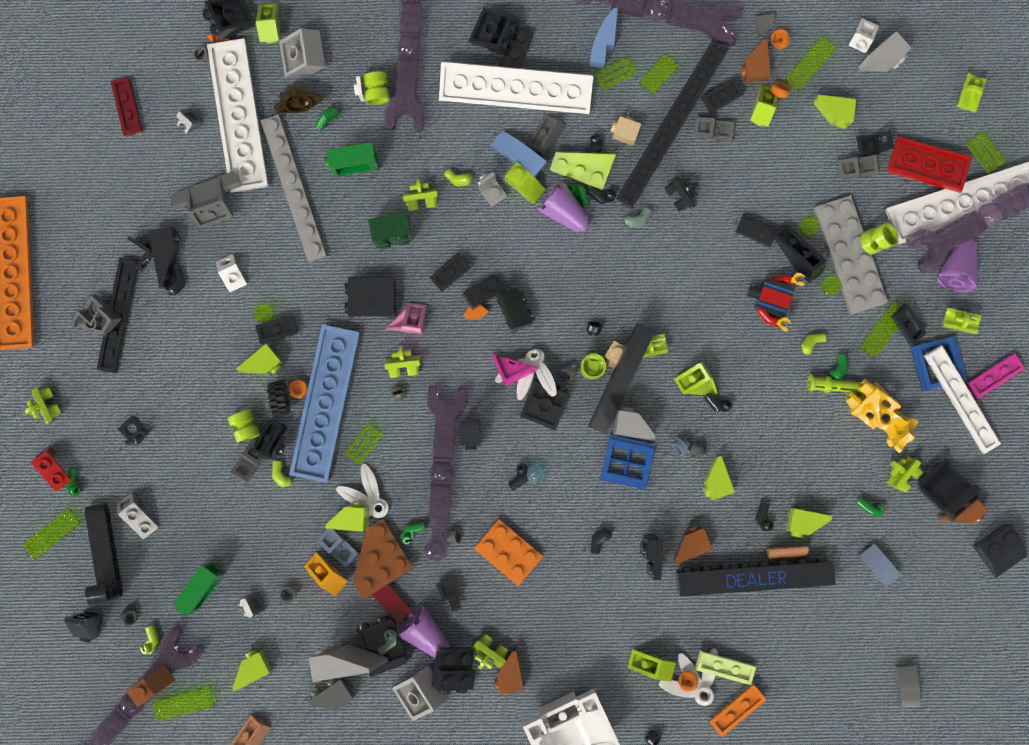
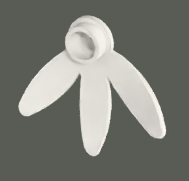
[495,349,556,400]
[336,464,388,518]
[659,648,718,706]

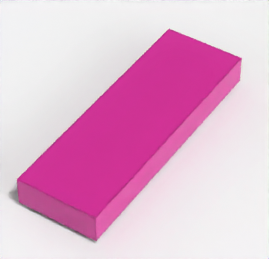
[965,353,1026,399]

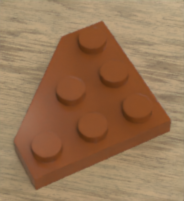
[353,519,413,600]

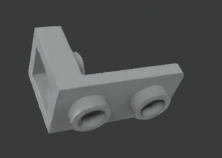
[478,171,507,208]
[116,492,158,539]

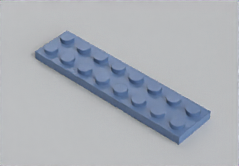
[289,325,360,483]

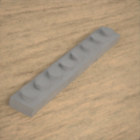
[260,115,327,263]

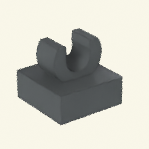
[176,109,203,133]
[239,592,265,618]

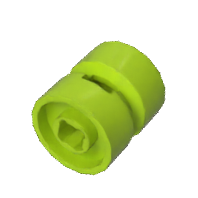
[362,72,390,105]
[860,222,898,255]
[580,354,606,380]
[227,409,261,444]

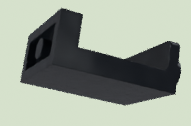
[344,278,396,318]
[917,459,982,521]
[355,616,408,677]

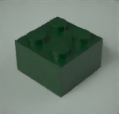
[368,211,413,250]

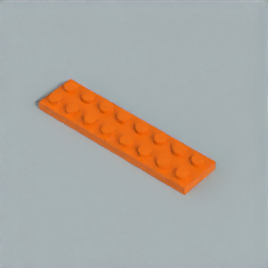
[0,196,35,350]

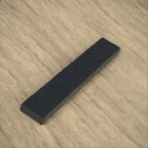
[96,258,138,374]
[588,322,655,434]

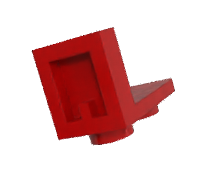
[30,446,71,492]

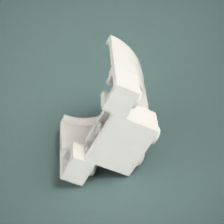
[522,689,620,745]

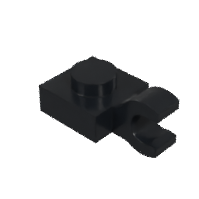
[436,577,461,613]

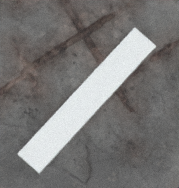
[924,346,1001,454]

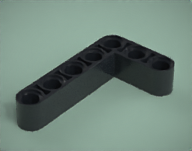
[85,503,123,605]

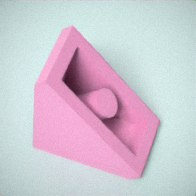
[386,303,427,335]

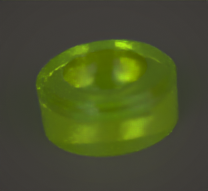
[799,217,819,237]
[821,276,841,296]
[254,304,274,323]

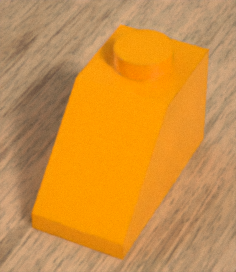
[304,552,348,596]

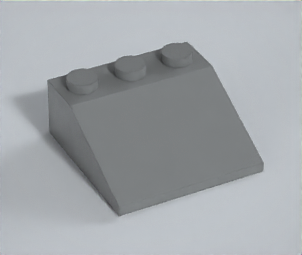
[309,642,389,682]

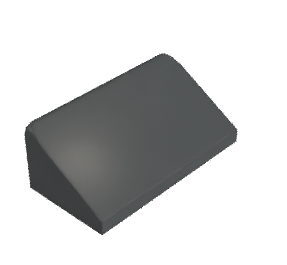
[526,115,565,158]

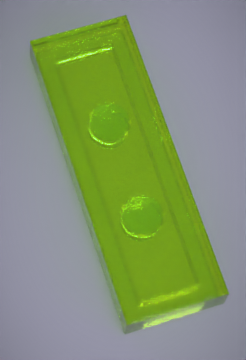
[785,37,836,92]
[859,302,901,359]
[22,508,82,560]
[152,686,215,722]

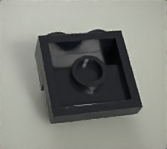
[202,0,255,40]
[468,7,520,55]
[520,380,570,431]
[639,534,663,580]
[432,647,476,694]

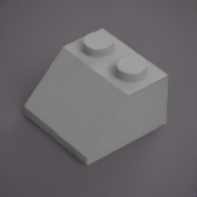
[279,28,325,78]
[858,31,912,72]
[613,407,655,440]
[392,666,449,721]

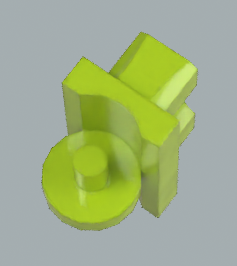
[957,73,987,112]
[403,178,438,211]
[942,308,982,334]
[643,334,668,358]
[385,346,420,378]
[24,387,61,424]
[886,456,923,493]
[472,634,508,670]

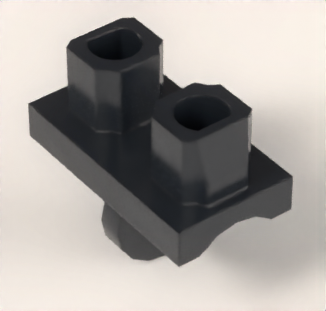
[664,177,698,212]

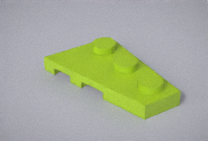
[550,151,616,190]

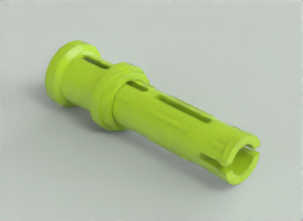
[807,374,863,394]

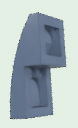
[316,529,360,568]
[860,543,901,588]

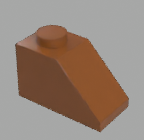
[740,39,770,83]
[937,500,988,523]
[673,525,712,564]
[494,649,524,695]
[127,664,176,707]

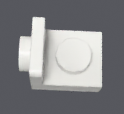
[849,18,879,53]

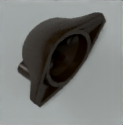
[274,82,323,113]

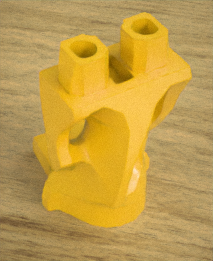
[846,379,919,453]

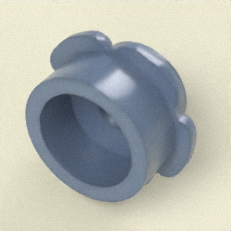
[672,438,690,456]

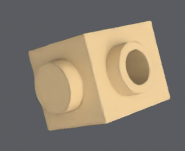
[610,116,641,146]
[603,340,625,369]

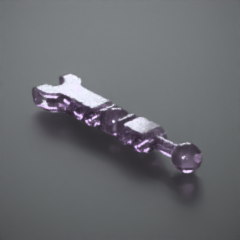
[385,0,424,132]
[575,0,742,47]
[906,183,1029,272]
[424,385,466,562]
[88,625,205,745]

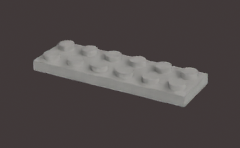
[813,196,888,315]

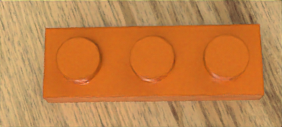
[708,684,766,737]

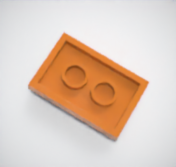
[474,519,543,586]

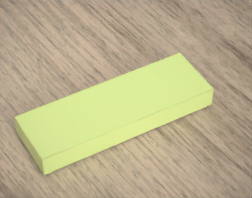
[695,650,756,685]

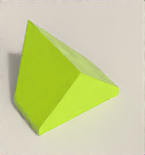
[674,362,719,396]

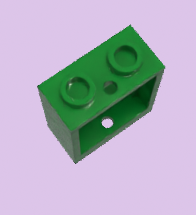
[324,142,379,177]
[173,562,226,615]

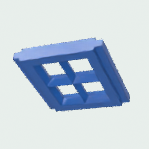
[910,336,967,391]
[600,435,655,490]

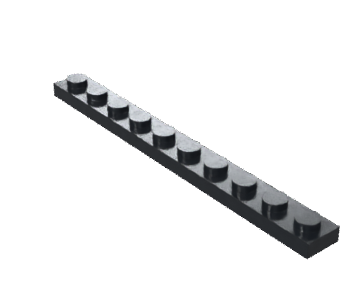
[616,39,729,209]

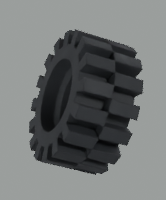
[267,380,291,417]

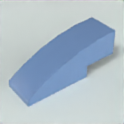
[589,8,618,69]
[491,131,547,178]

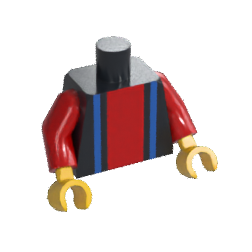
[747,273,806,332]

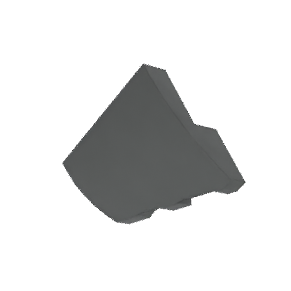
[70,295,122,335]

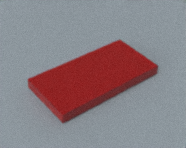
[886,136,972,193]

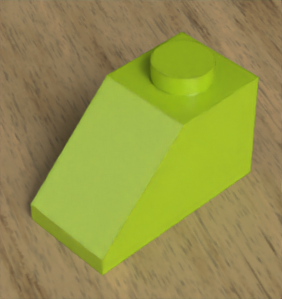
[256,3,280,43]
[750,84,778,127]
[814,95,856,128]
[504,162,546,205]
[236,344,284,375]
[702,456,735,500]
[325,501,369,532]
[786,508,832,538]
[233,649,273,692]
[628,649,676,682]

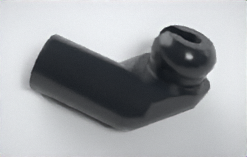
[584,134,603,153]
[587,186,616,204]
[166,268,185,296]
[704,392,733,412]
[508,463,529,491]
[755,502,774,531]
[590,528,612,554]

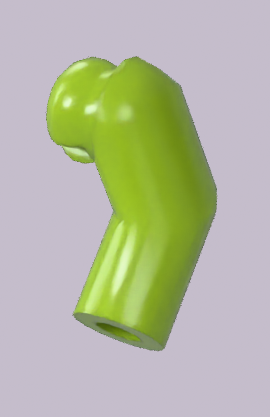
[444,168,473,187]
[801,333,826,355]
[272,461,291,487]
[141,625,160,655]

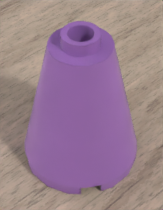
[537,181,590,232]
[937,237,978,292]
[396,606,450,658]

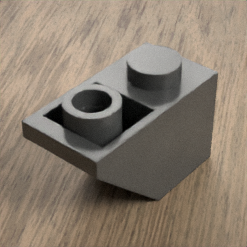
[307,677,355,711]

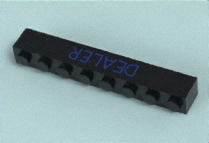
[676,557,836,597]

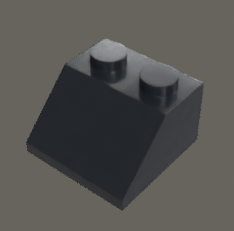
[496,288,534,334]
[973,524,1027,578]

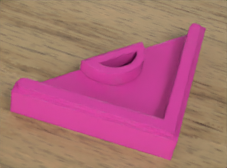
[492,354,537,386]

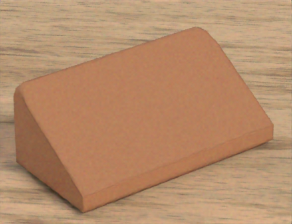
[766,545,809,563]
[230,714,271,745]

